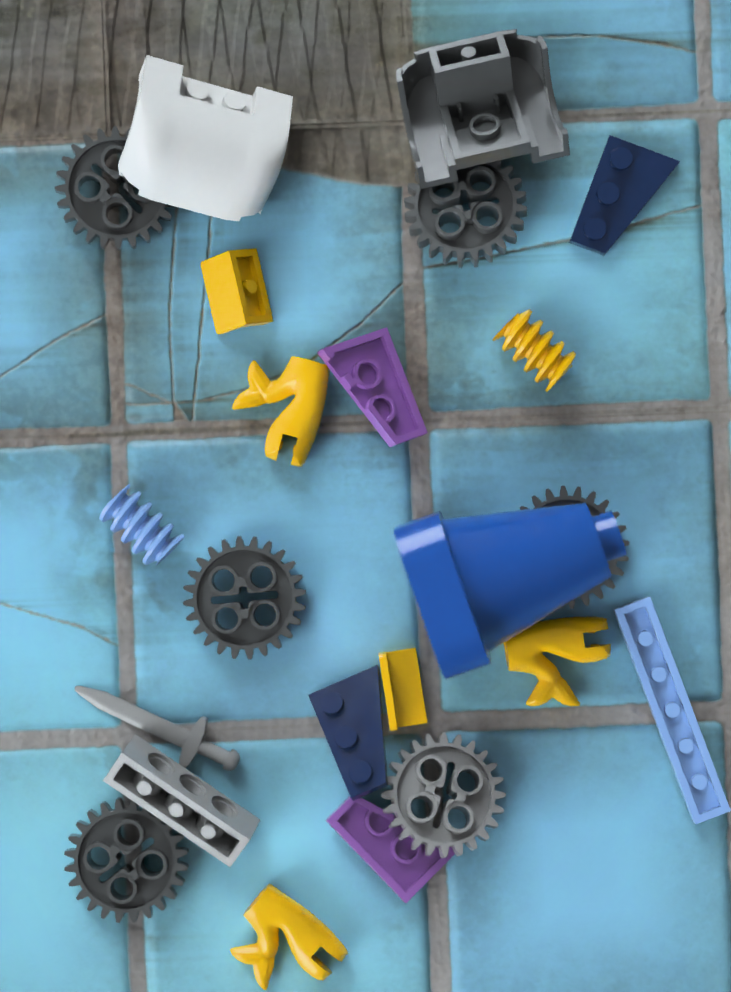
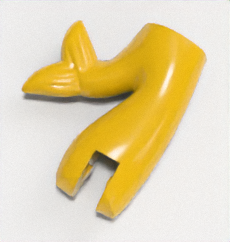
[232,356,330,467]
[504,616,611,706]
[230,884,348,990]

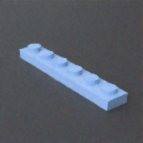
[613,596,731,825]

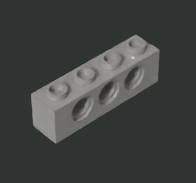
[103,734,260,867]

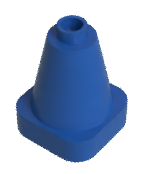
[393,503,627,679]

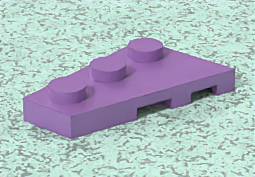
[317,327,428,447]
[325,796,455,903]

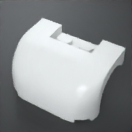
[118,55,293,222]

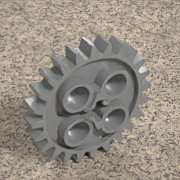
[381,732,506,858]

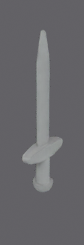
[75,686,240,771]

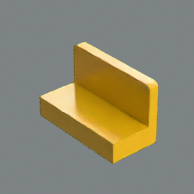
[201,248,273,334]
[378,647,427,731]

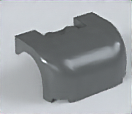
[396,29,570,189]

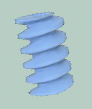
[99,483,185,565]

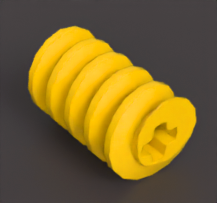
[492,309,576,393]

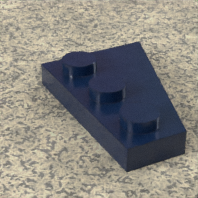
[569,135,680,256]
[308,665,388,801]

